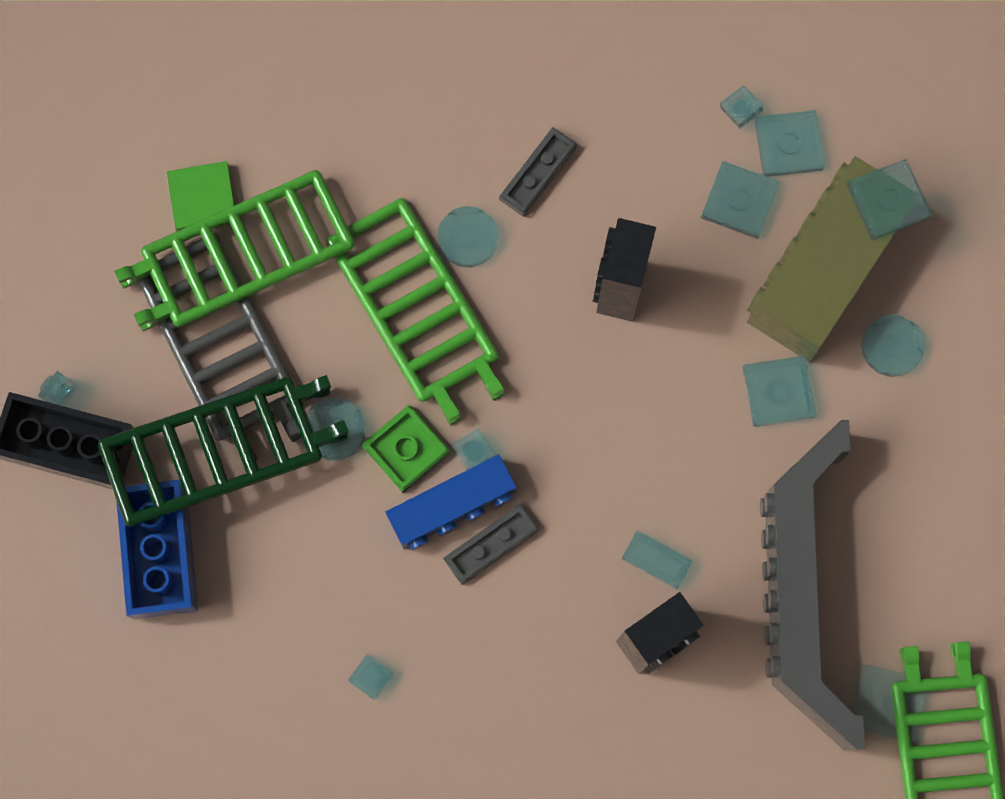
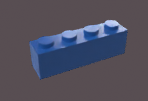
[385,454,517,551]

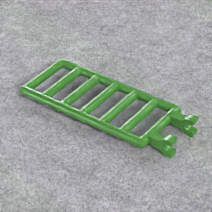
[114,170,355,332]
[326,198,504,425]
[891,641,1004,799]

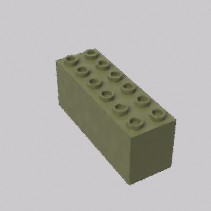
[747,156,919,362]

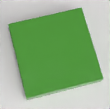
[167,161,235,231]
[361,405,450,493]

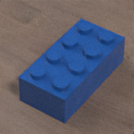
[116,480,198,619]

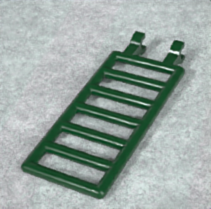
[98,375,349,527]

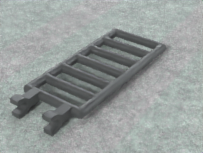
[137,234,302,460]

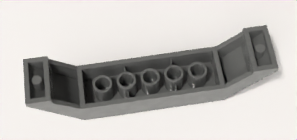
[760,420,865,751]

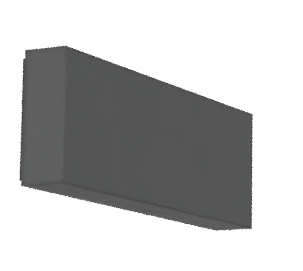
[499,127,577,217]
[443,503,539,585]

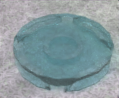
[437,206,498,268]
[861,315,925,377]
[307,398,365,461]

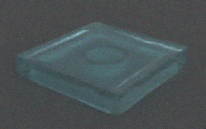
[754,110,825,177]
[846,159,932,240]
[701,161,779,239]
[742,356,817,427]
[854,664,926,743]

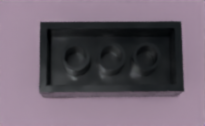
[592,218,656,322]
[0,392,134,489]
[616,592,704,674]

